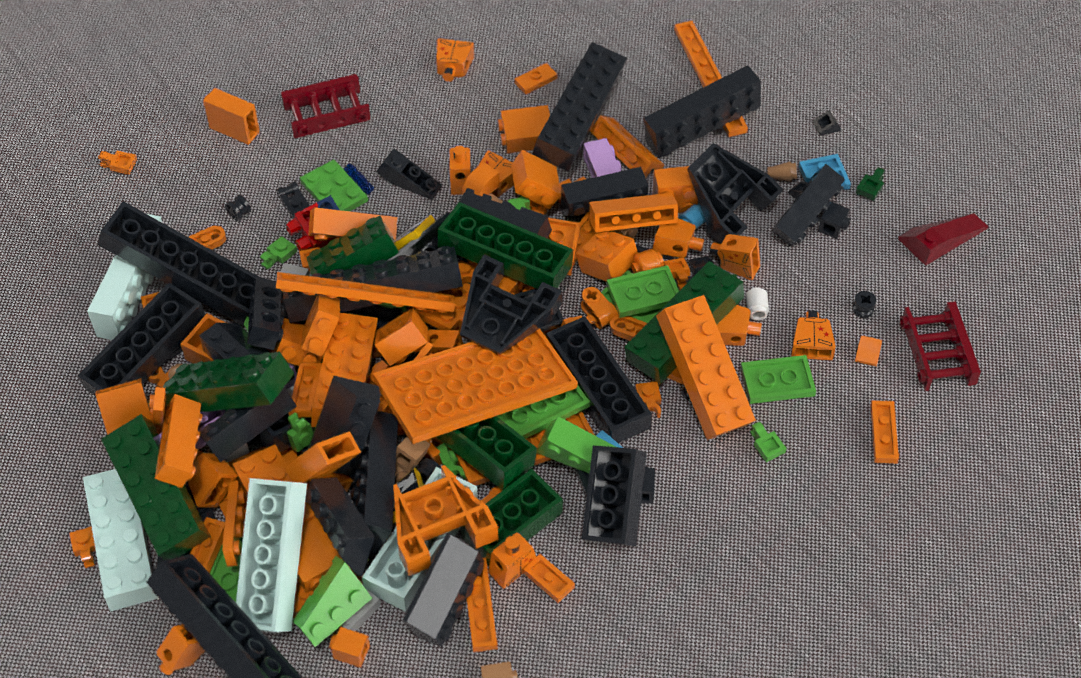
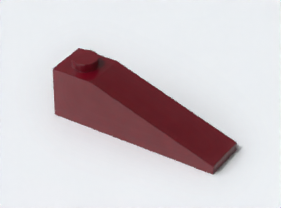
[898,213,988,266]

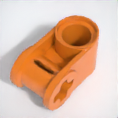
[581,287,618,329]

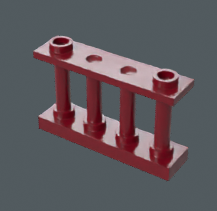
[281,74,371,139]
[900,301,981,391]

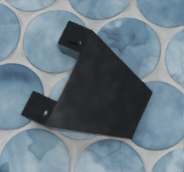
[687,143,783,244]
[460,255,562,355]

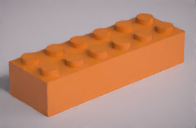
[656,295,756,440]
[311,313,378,427]

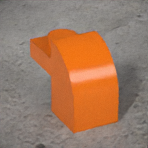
[462,162,500,196]

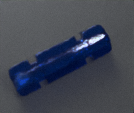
[344,163,374,195]

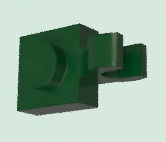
[856,167,885,201]

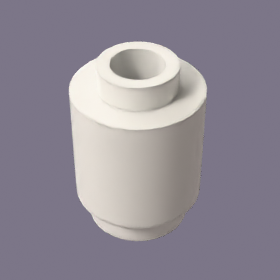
[746,287,769,321]

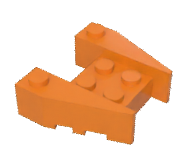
[393,465,498,576]

